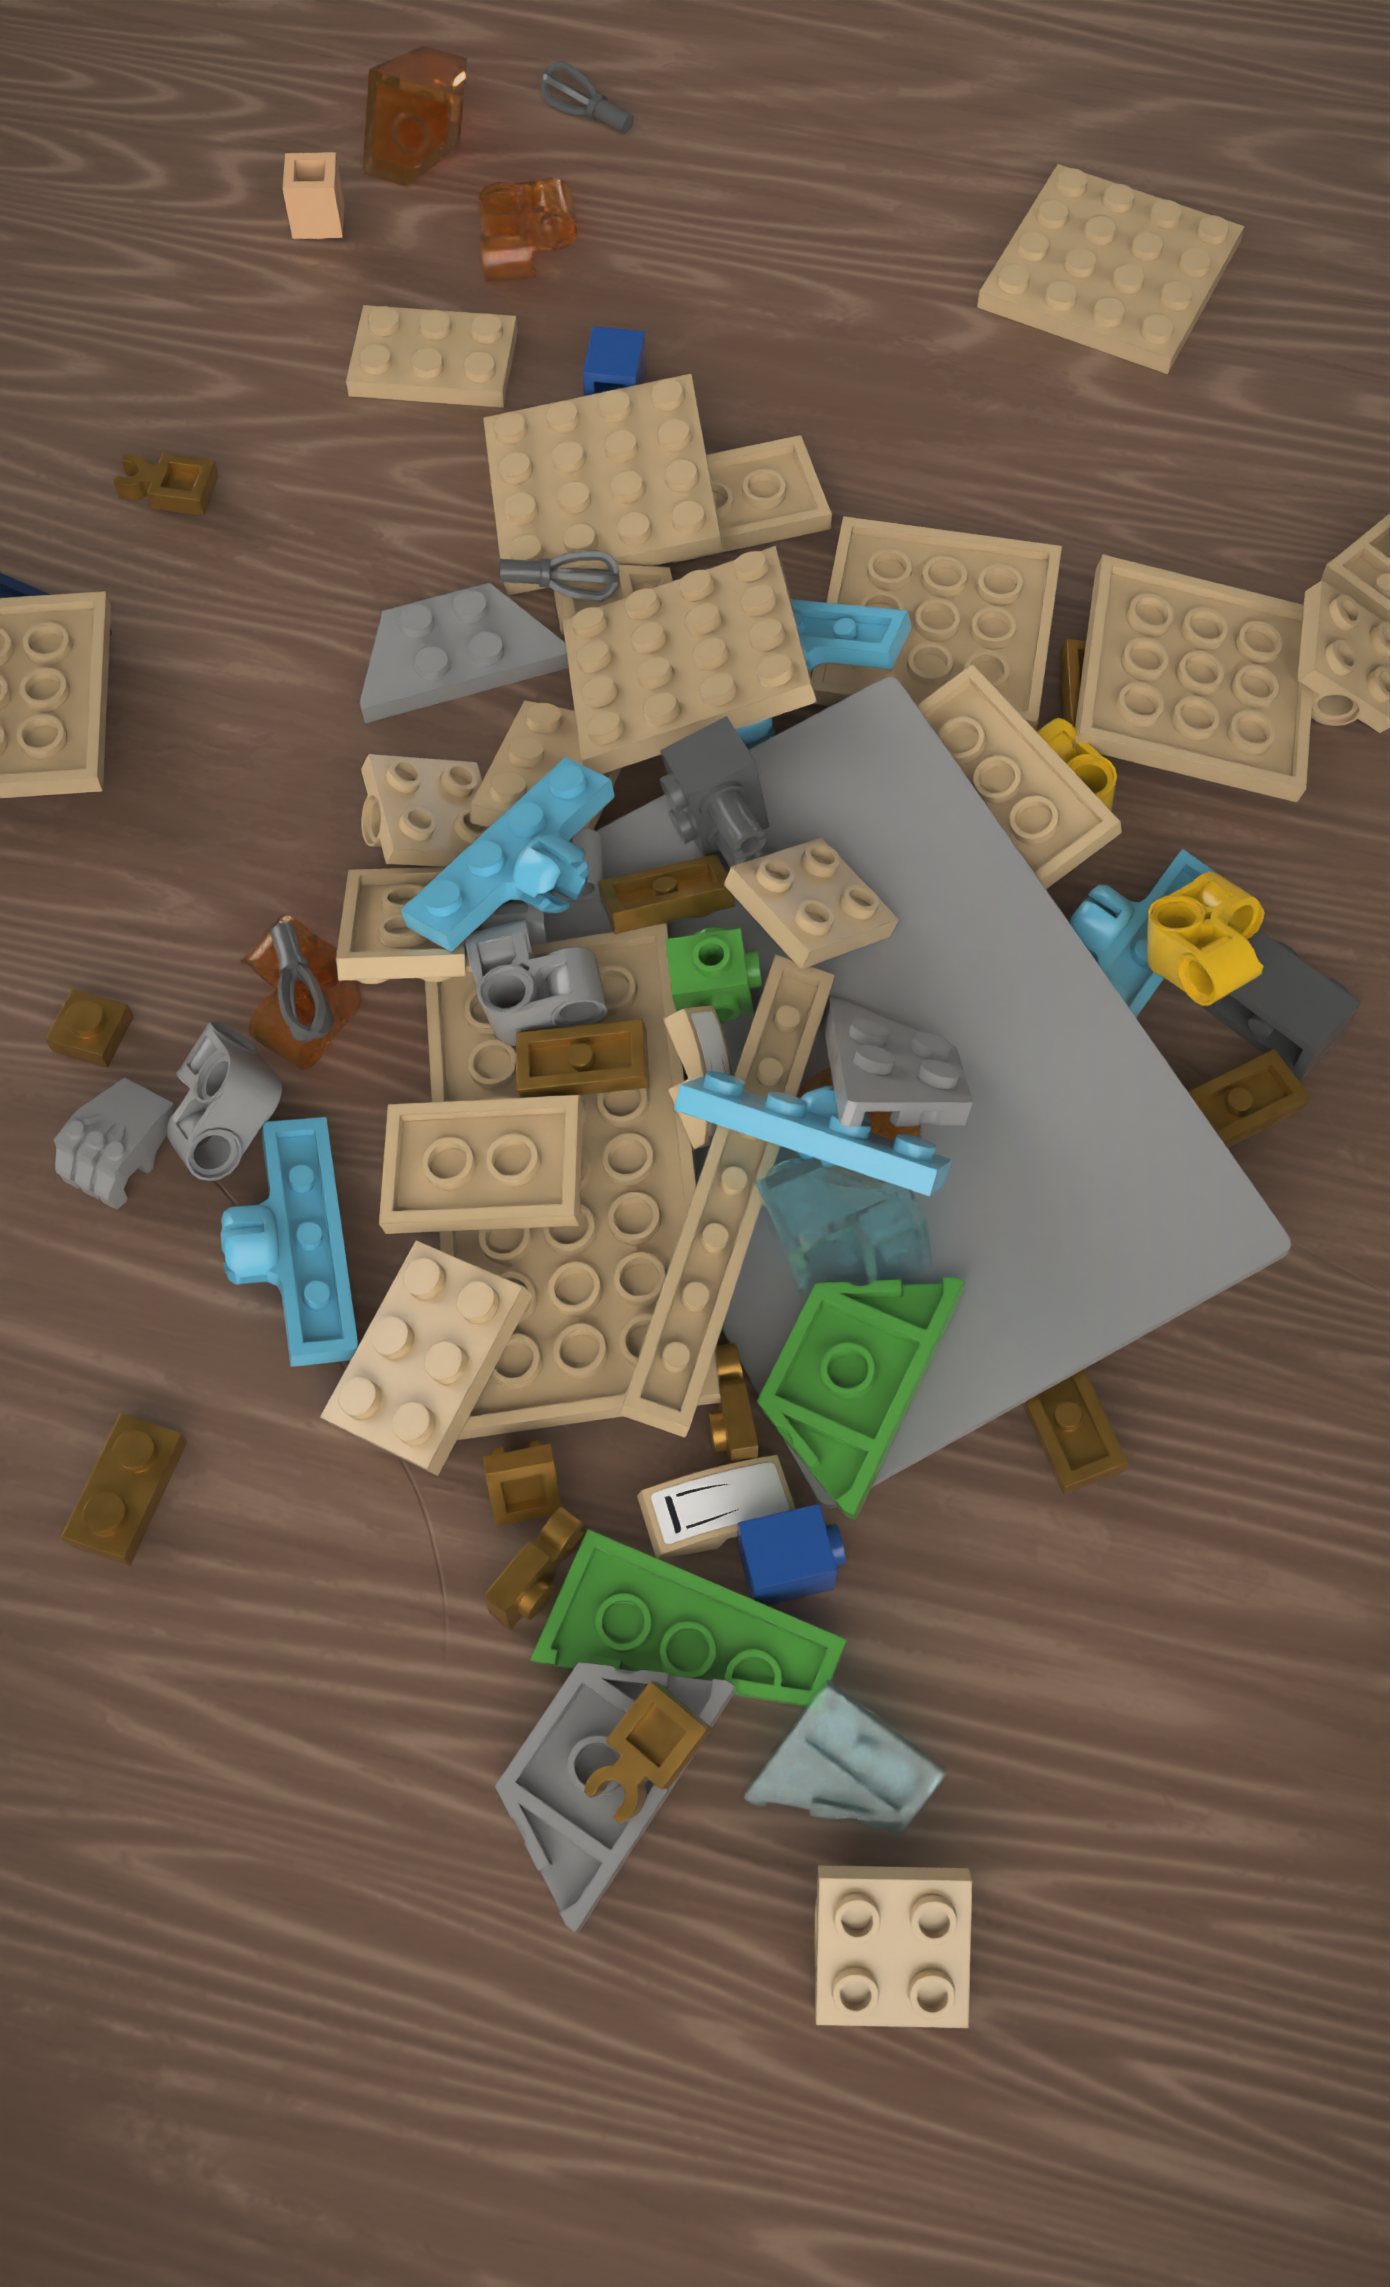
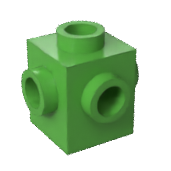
[665,927,763,1023]

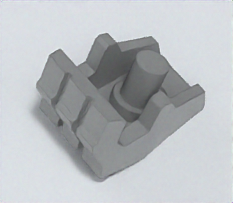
[54,1077,175,1210]

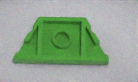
[757,1277,965,1521]

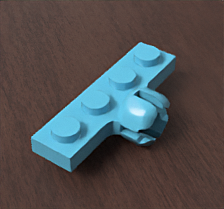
[791,599,912,672]
[401,757,615,952]
[1070,849,1215,1017]
[674,1071,952,1196]
[221,1117,358,1367]

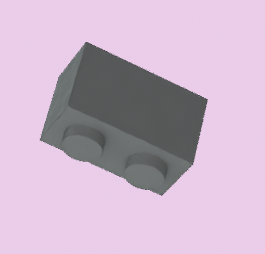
[1202,930,1361,1080]

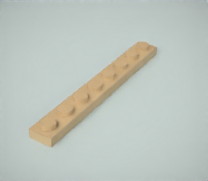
[619,954,835,1437]

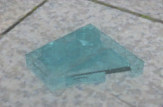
[744,1679,945,1833]

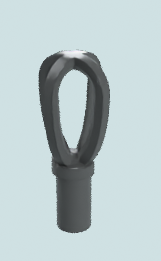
[541,61,634,134]
[499,550,619,601]
[271,923,334,1042]

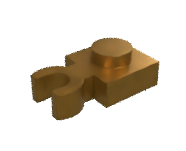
[113,453,219,516]
[707,1343,758,1464]
[484,1507,585,1631]
[584,1681,713,1823]

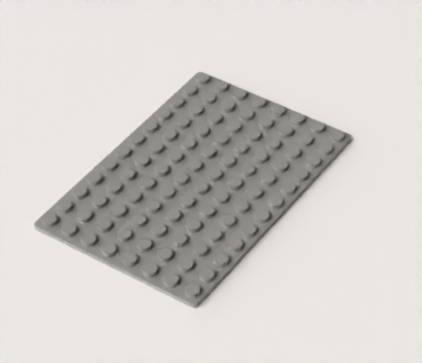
[545,677,1291,1508]

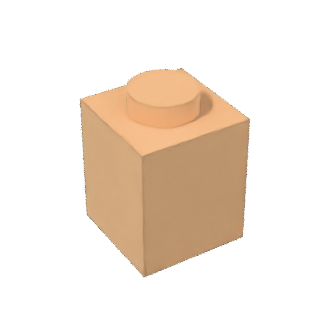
[283,152,345,239]

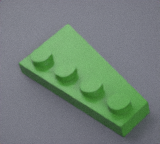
[530,1529,847,1709]

